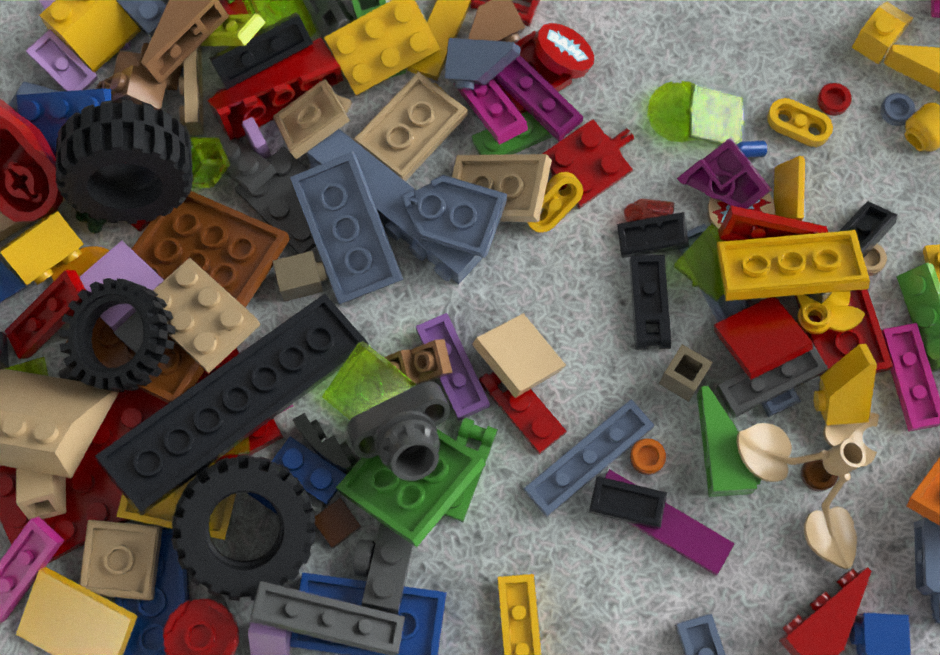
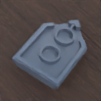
[400,175,508,258]

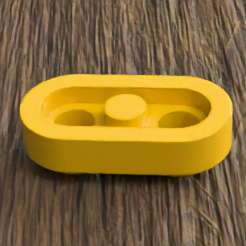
[767,98,833,147]
[527,172,583,233]

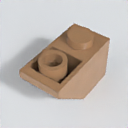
[468,0,525,43]
[96,65,167,110]

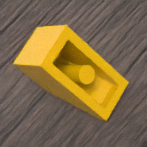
[851,1,913,65]
[813,344,877,425]

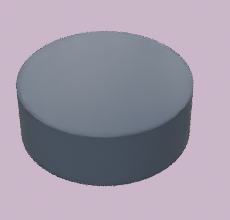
[880,93,915,126]

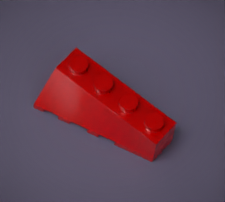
[207,37,343,141]

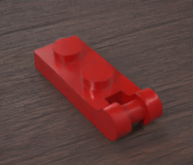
[479,371,567,455]

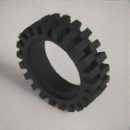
[59,278,175,392]

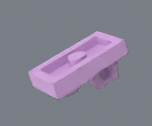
[26,29,98,91]

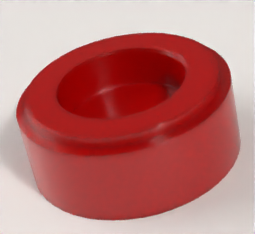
[817,83,852,116]

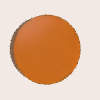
[630,438,666,475]

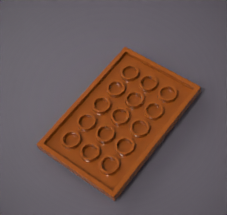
[66,191,290,403]

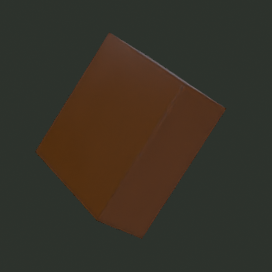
[315,498,362,549]

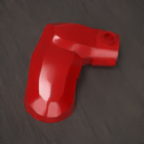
[0,99,63,222]

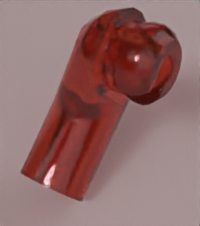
[624,198,674,222]

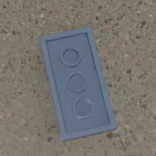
[290,152,404,304]

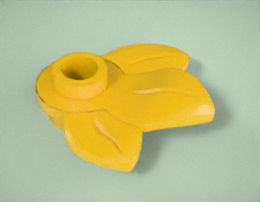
[797,291,865,334]

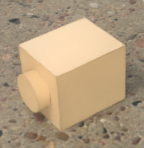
[16,468,66,520]

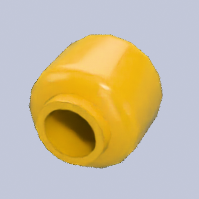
[904,102,940,152]

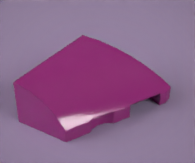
[677,138,772,209]

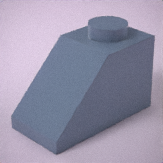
[445,38,521,90]

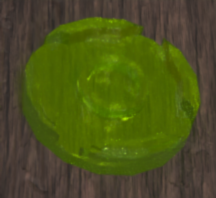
[647,81,713,142]

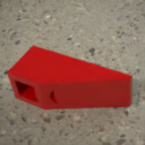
[779,567,872,655]

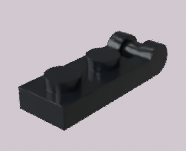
[629,255,671,350]

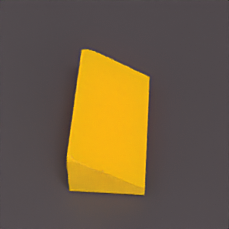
[773,156,805,221]

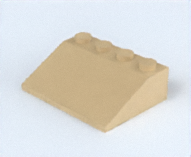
[0,369,119,478]

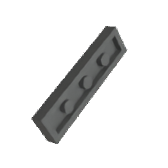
[249,581,405,655]

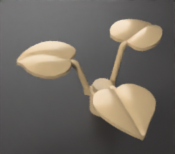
[736,412,879,569]

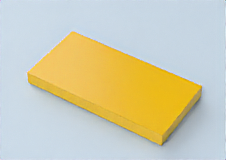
[716,230,870,301]

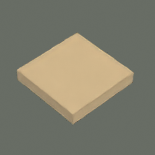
[273,79,350,159]
[472,313,566,398]
[79,520,163,601]

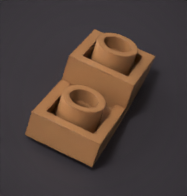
[377,339,453,393]

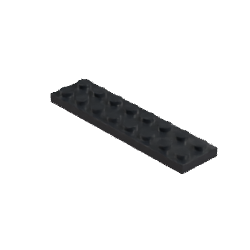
[95,294,369,516]

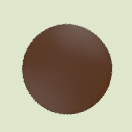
[801,459,838,492]

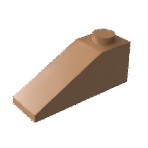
[141,0,229,84]

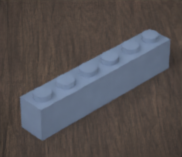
[307,129,483,284]

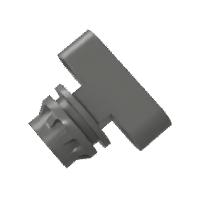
[347,381,450,481]

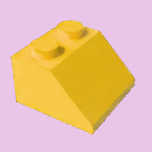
[39,0,141,73]
[0,210,84,285]

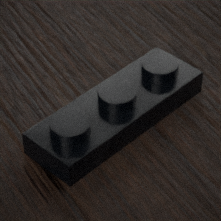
[209,12,313,90]

